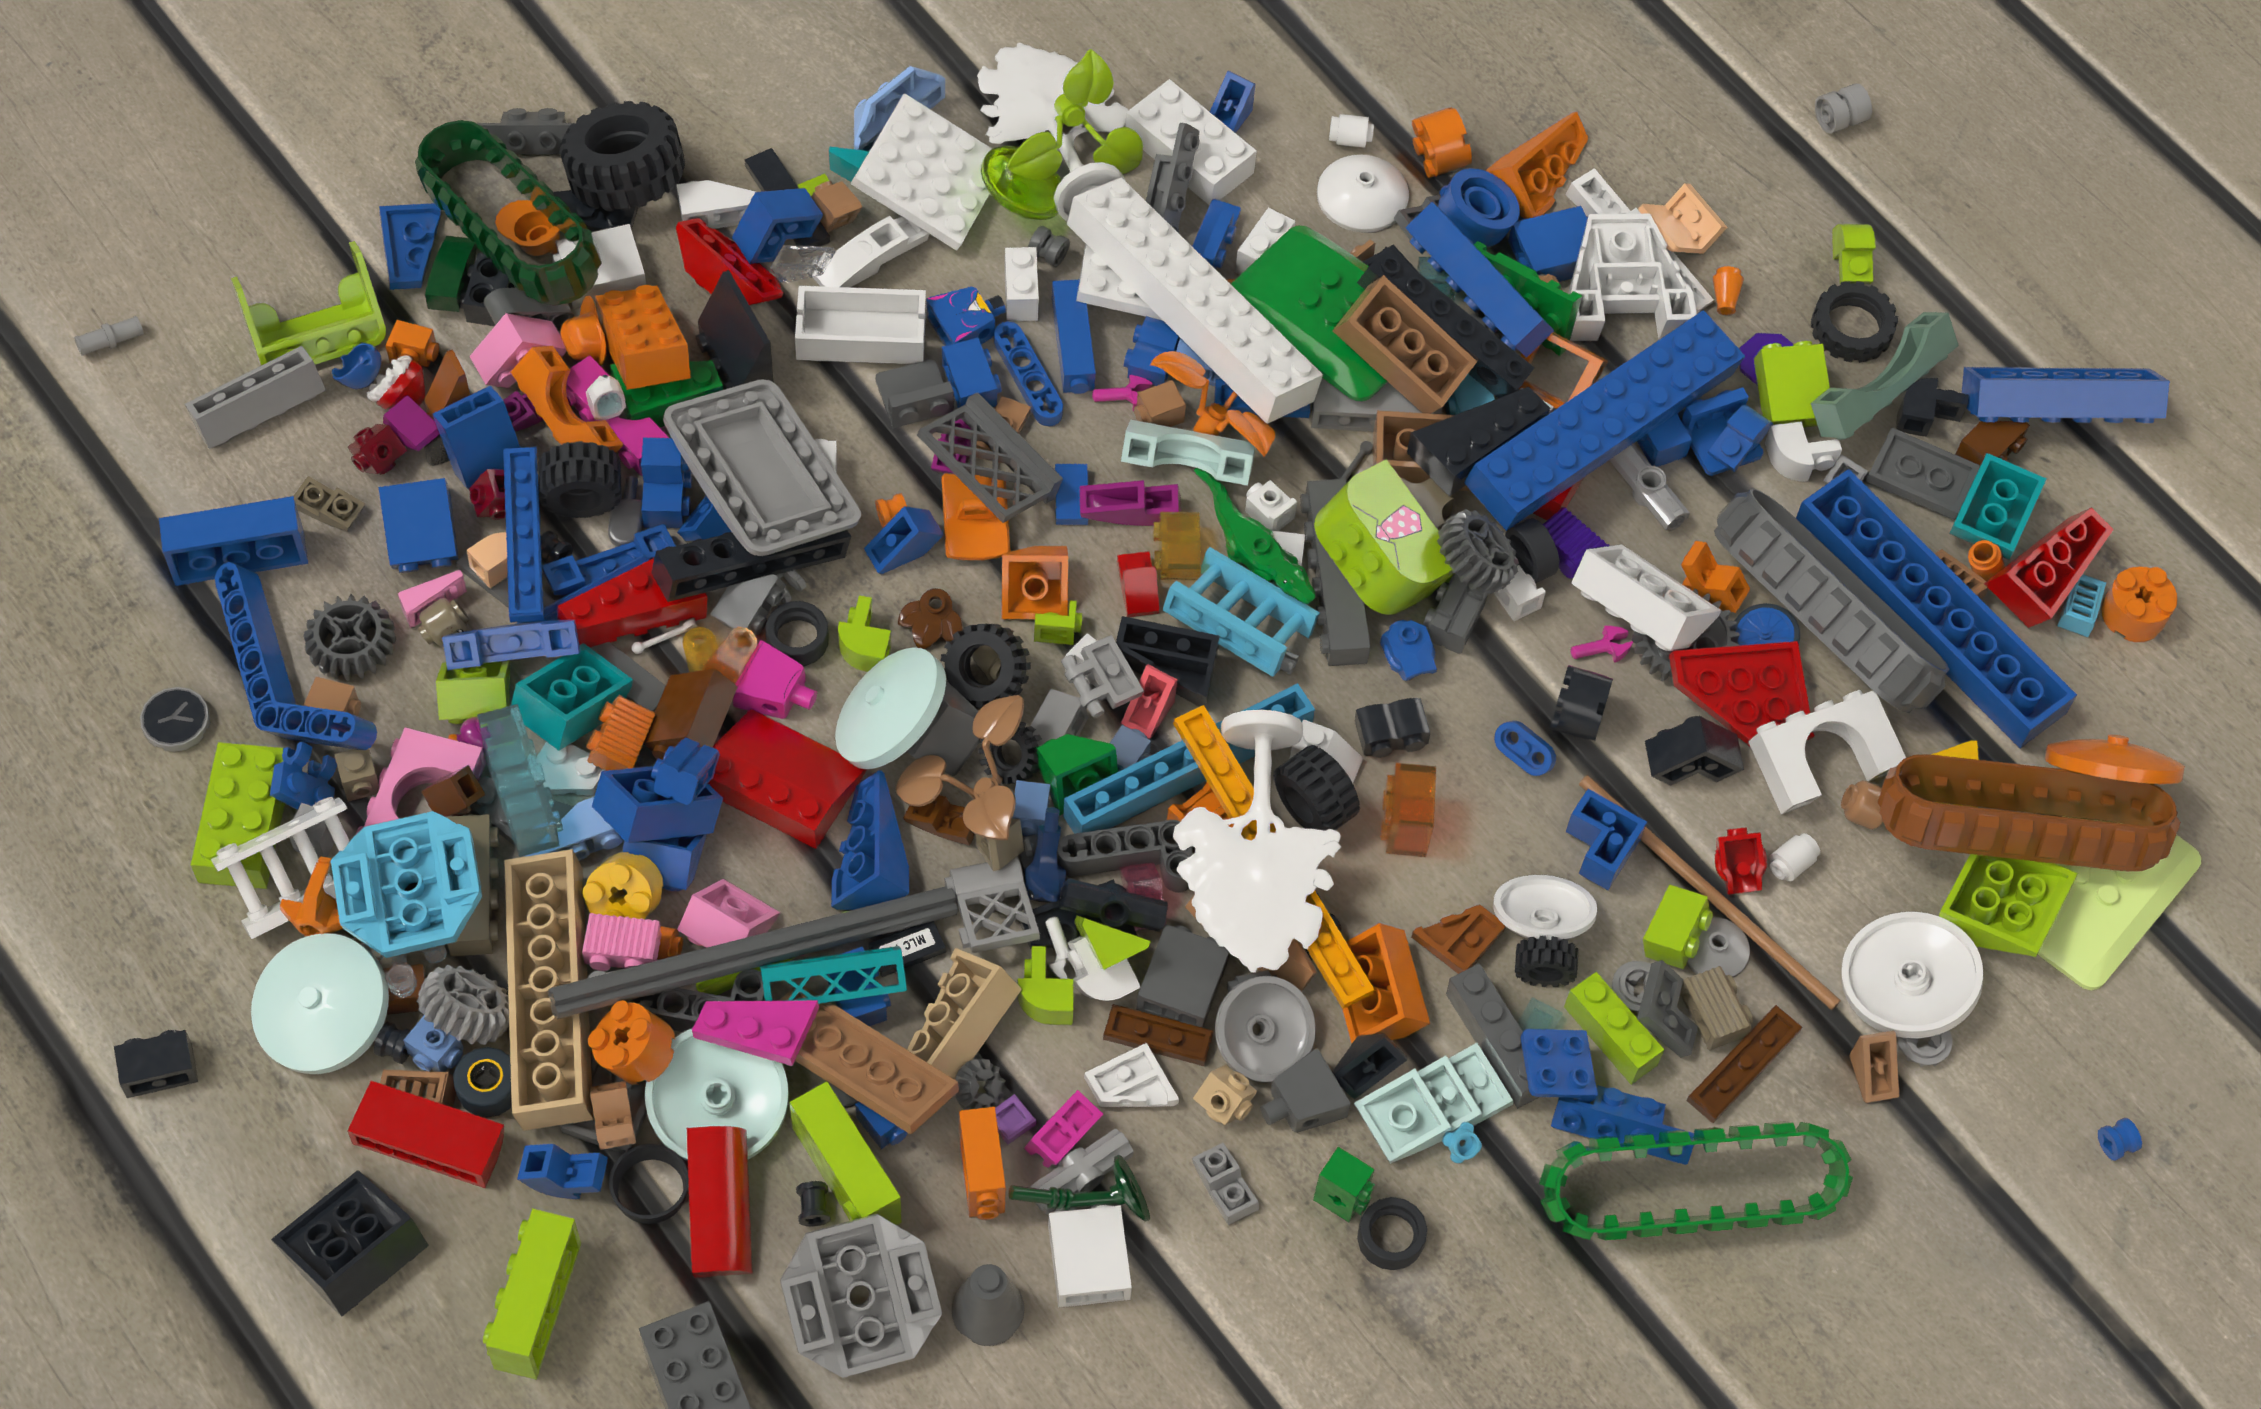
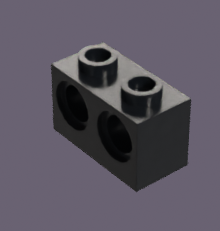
[460,253,515,326]

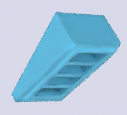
[2057,574,2106,637]

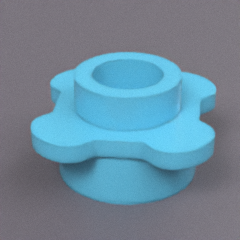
[1442,1122,1482,1163]

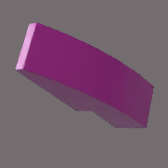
[1080,480,1182,526]

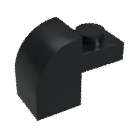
[1896,378,1969,437]

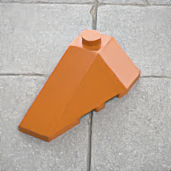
[1486,112,1588,219]

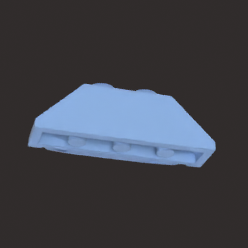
[854,66,945,151]

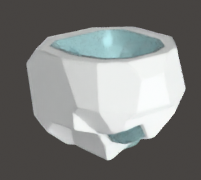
[586,375,626,420]

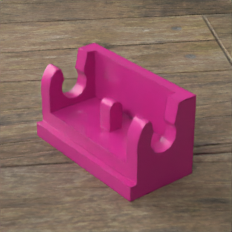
[1024,1090,1103,1168]

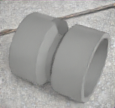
[1815,83,1872,134]

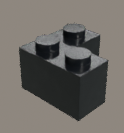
[1645,715,1744,786]

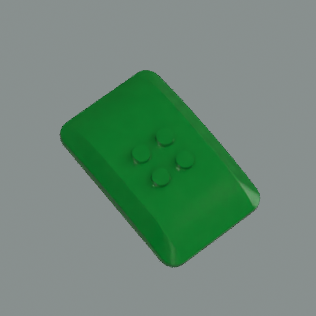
[1231,225,1388,402]

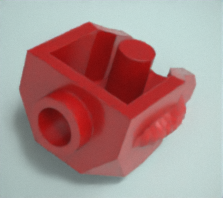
[1714,827,1768,895]

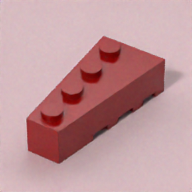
[557,558,708,648]

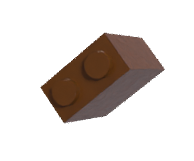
[643,668,738,760]

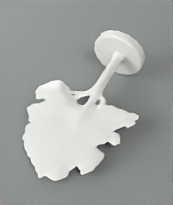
[977,43,1129,222]
[1173,710,1341,972]

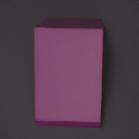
[383,395,440,451]

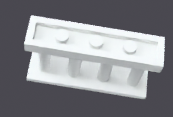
[211,797,350,939]

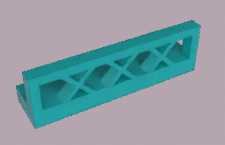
[760,946,907,1004]

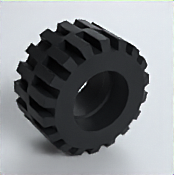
[538,441,622,518]
[940,623,1031,708]
[1273,745,1360,831]

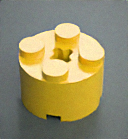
[583,852,663,919]

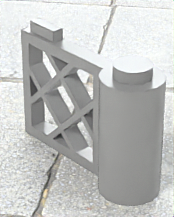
[944,857,1040,953]

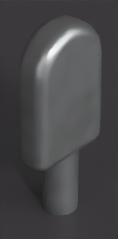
[608,476,643,547]

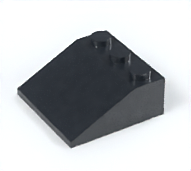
[695,270,774,390]
[271,1170,429,1317]

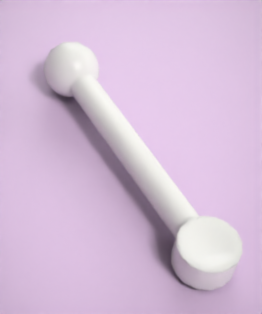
[631,620,697,654]

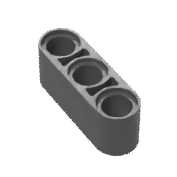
[484,288,575,331]

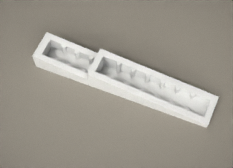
[1565,168,1714,313]

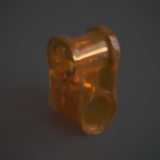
[702,627,757,684]

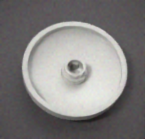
[1842,912,1983,1038]

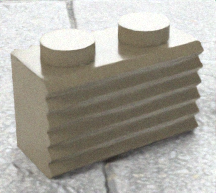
[1680,966,1753,1051]

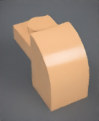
[467,532,508,589]

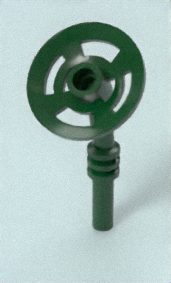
[1008,1154,1150,1222]

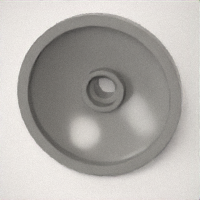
[1215,976,1315,1082]

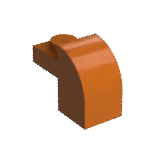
[1681,541,1750,613]

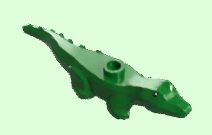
[1194,468,1316,604]

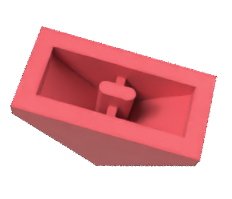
[1121,664,1177,739]

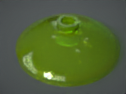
[981,146,1062,220]

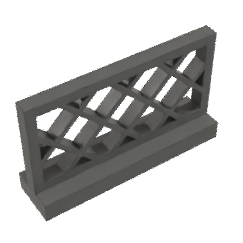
[917,392,1063,523]

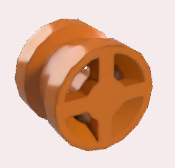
[875,493,907,528]

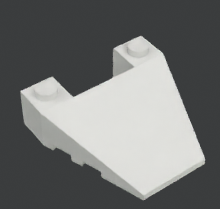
[1568,214,1697,341]

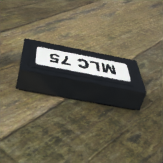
[869,921,946,977]

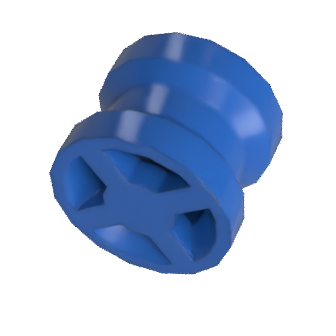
[2097,1118,2142,1161]

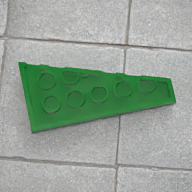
[1474,241,1582,356]

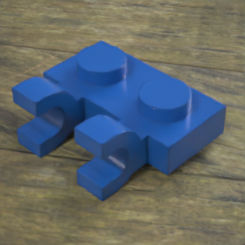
[270,742,337,810]

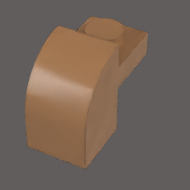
[590,1081,636,1150]

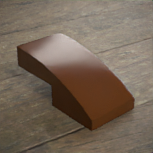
[903,795,975,846]

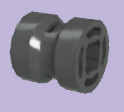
[1028,225,1070,267]

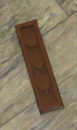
[1686,1005,1803,1123]

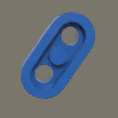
[1494,721,1556,776]

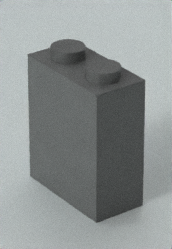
[1136,924,1230,1028]

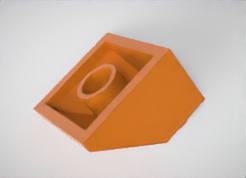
[1002,546,1068,619]

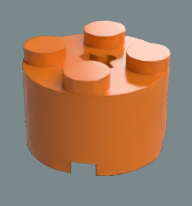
[1412,107,1472,178]
[2101,566,2177,642]
[588,1000,675,1085]

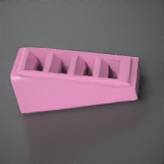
[398,570,467,628]

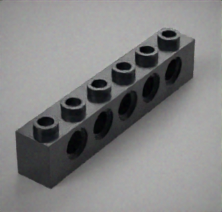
[1357,247,1535,398]
[651,530,851,602]

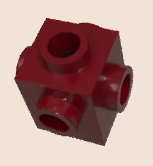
[347,424,407,475]
[469,469,506,520]

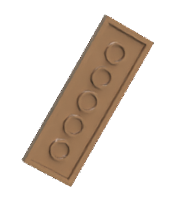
[779,983,959,1134]

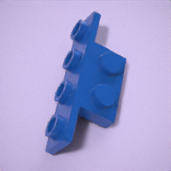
[1192,199,1241,269]
[1551,1085,1694,1165]

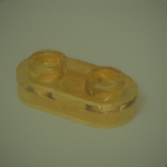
[682,627,724,675]

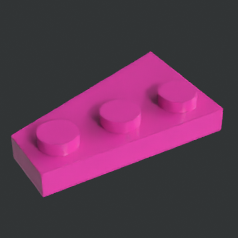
[692,1000,819,1066]

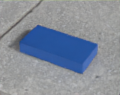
[1055,464,1089,525]

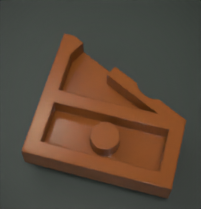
[1411,904,1506,974]

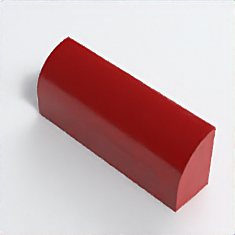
[347,1081,504,1188]
[686,1126,753,1278]

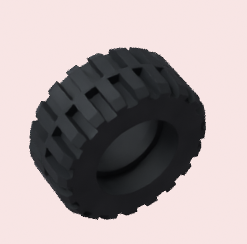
[560,101,685,211]

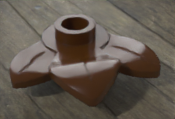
[898,588,963,650]

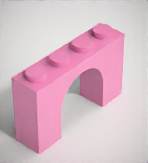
[356,728,486,834]

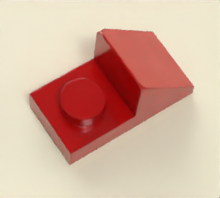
[1117,551,1160,617]

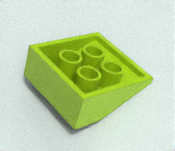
[1939,854,2078,957]

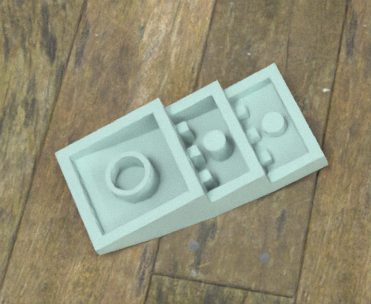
[1354,1043,1513,1164]

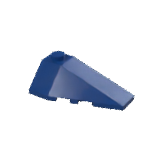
[831,770,909,910]

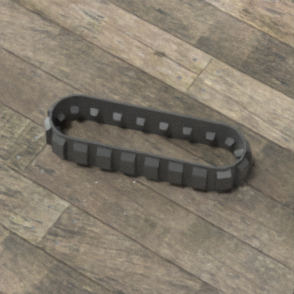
[1714,488,1949,713]

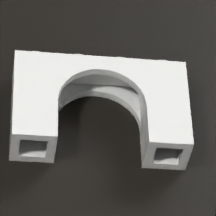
[1748,690,1906,814]

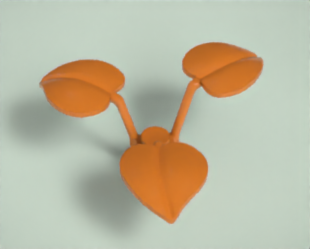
[1150,351,1275,457]

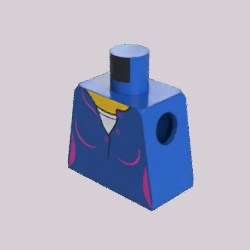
[926,286,1006,346]

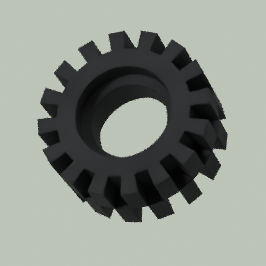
[978,722,1042,784]
[1515,936,1579,987]

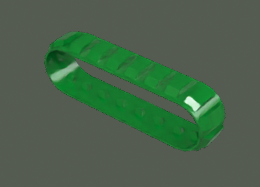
[1539,1121,1853,1241]

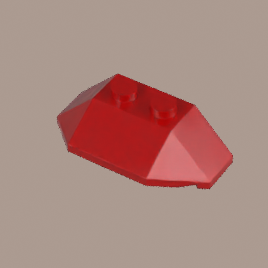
[676,218,783,305]

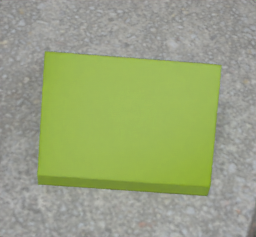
[1075,916,1150,970]

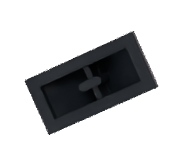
[1332,1033,1408,1100]

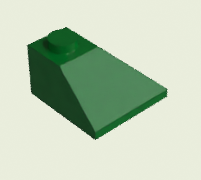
[1037,734,1118,816]

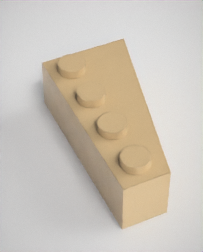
[907,948,1022,1080]

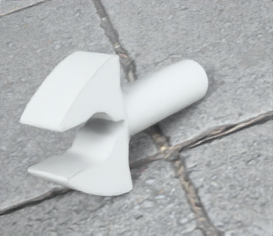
[1045,917,1082,979]

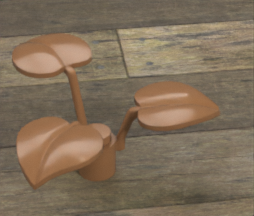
[895,695,1024,840]

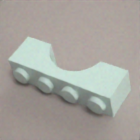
[1121,420,1256,486]

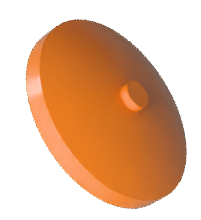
[2045,734,2185,784]

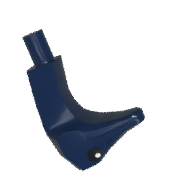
[1024,807,1066,902]

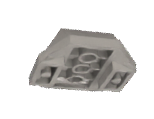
[780,1214,942,1378]

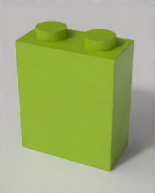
[1754,341,1830,427]

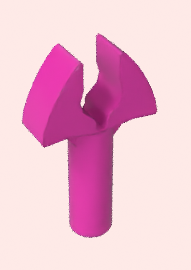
[1092,375,1152,411]
[1570,626,1633,663]

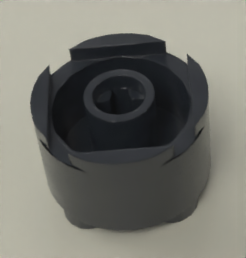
[1550,665,1613,741]

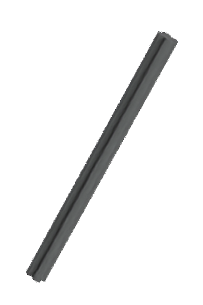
[548,886,958,1019]

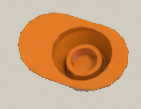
[495,200,560,256]
[560,296,606,366]

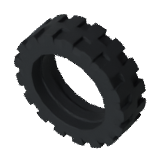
[1811,281,1898,363]

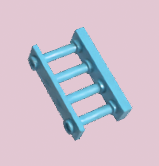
[1163,547,1320,677]

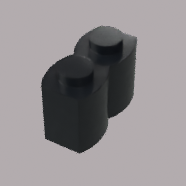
[1354,698,1430,758]

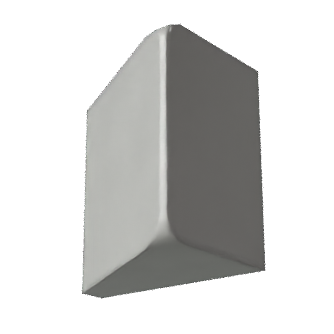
[1823,454,1869,484]

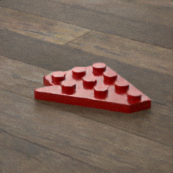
[1669,641,1815,747]

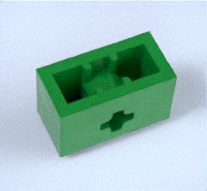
[1313,1147,1376,1222]

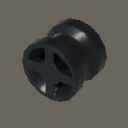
[541,531,573,563]
[374,1021,411,1064]

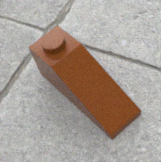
[425,349,470,442]

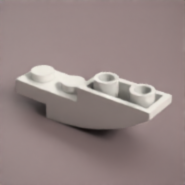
[811,216,929,288]

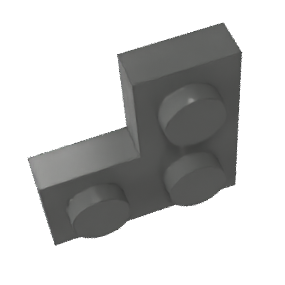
[1637,960,1698,1058]

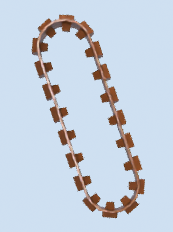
[1878,754,2181,872]

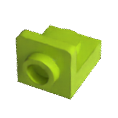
[1034,600,1082,645]

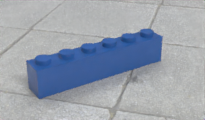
[1405,202,1554,357]

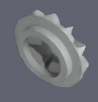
[1611,961,1651,1012]
[1896,1031,1952,1067]

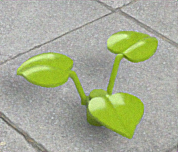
[1007,49,1143,180]

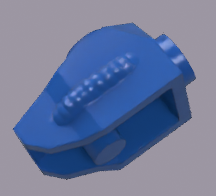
[1380,620,1437,681]

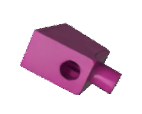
[733,640,817,719]

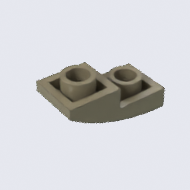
[293,476,365,531]

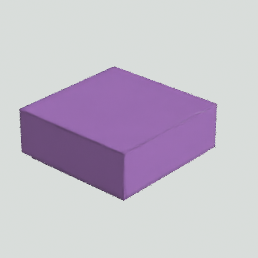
[995,1094,1036,1145]

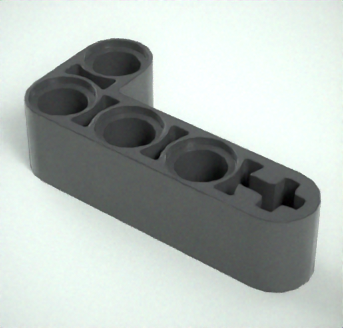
[1057,820,1193,892]
[626,969,765,1032]

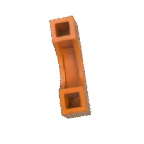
[510,346,623,453]

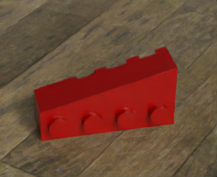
[1984,507,2114,628]

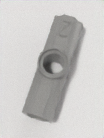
[1610,443,1690,531]
[1030,1128,1134,1215]

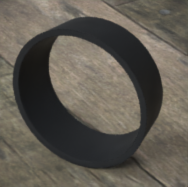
[609,1144,689,1224]

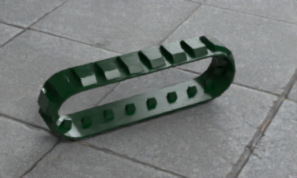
[415,120,602,306]

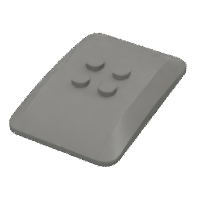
[663,379,861,556]

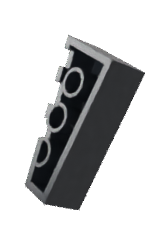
[1407,387,1551,497]

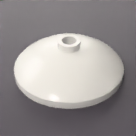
[1317,155,1409,233]
[1493,875,1597,941]

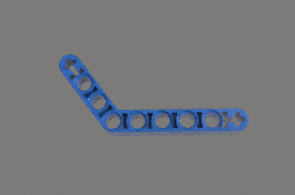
[215,562,377,750]

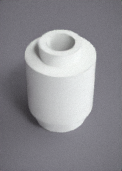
[1329,114,1374,148]
[1769,833,1820,881]

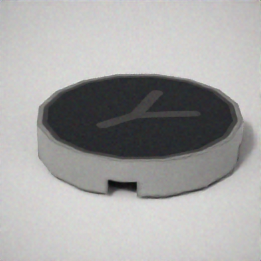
[140,687,211,752]

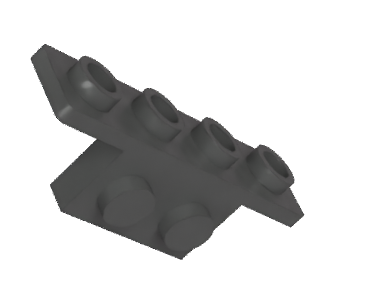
[476,108,576,154]
[1146,123,1200,233]

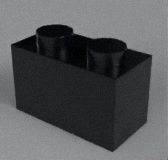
[114,1030,198,1098]

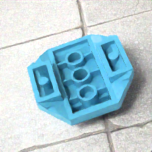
[331,811,482,958]

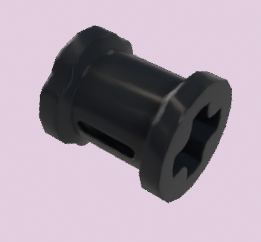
[796,1181,831,1227]

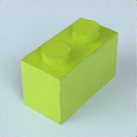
[1643,884,1713,969]

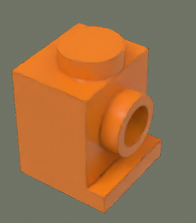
[385,320,439,367]

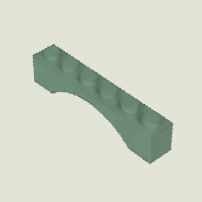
[1810,312,1959,440]

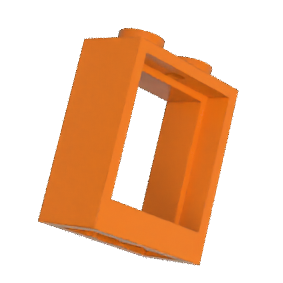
[1519,332,1608,409]
[959,1107,1006,1220]

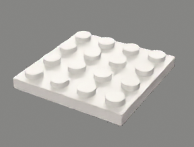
[850,93,1009,251]

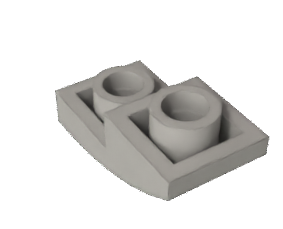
[1192,1143,1259,1225]

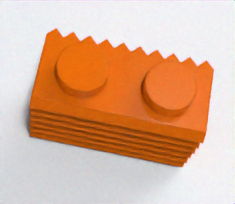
[586,695,655,771]

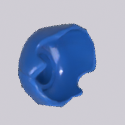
[332,343,381,390]

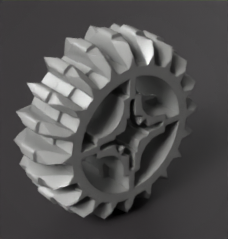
[417,965,509,1045]

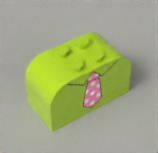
[1314,459,1453,615]

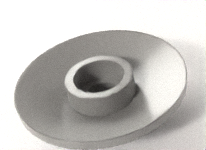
[1687,917,1750,977]

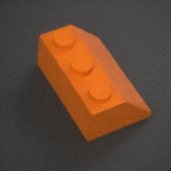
[1342,923,1430,1043]

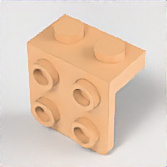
[1638,183,1728,254]

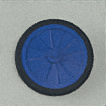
[1734,603,1801,646]

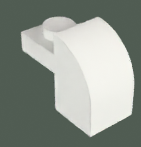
[1765,422,1842,482]
[1067,937,1141,1001]

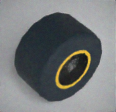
[453,1047,512,1118]

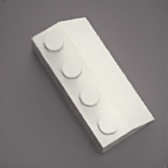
[1571,545,1722,652]

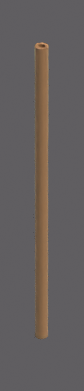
[1579,775,1841,1010]

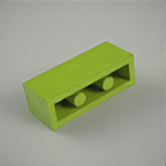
[1564,972,1664,1085]

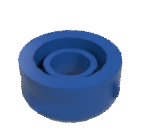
[1438,168,1520,247]

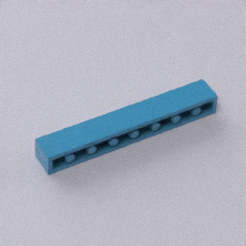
[1063,683,1315,834]

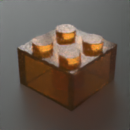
[1380,763,1436,857]

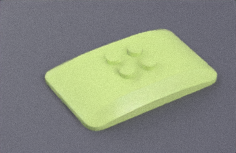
[2038,816,2201,990]

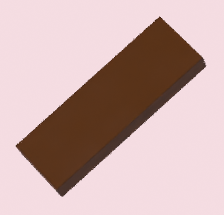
[1103,1004,1213,1066]

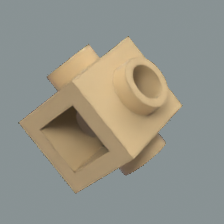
[1193,1064,1257,1125]

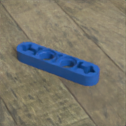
[994,321,1063,427]

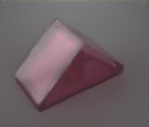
[1119,862,1166,931]

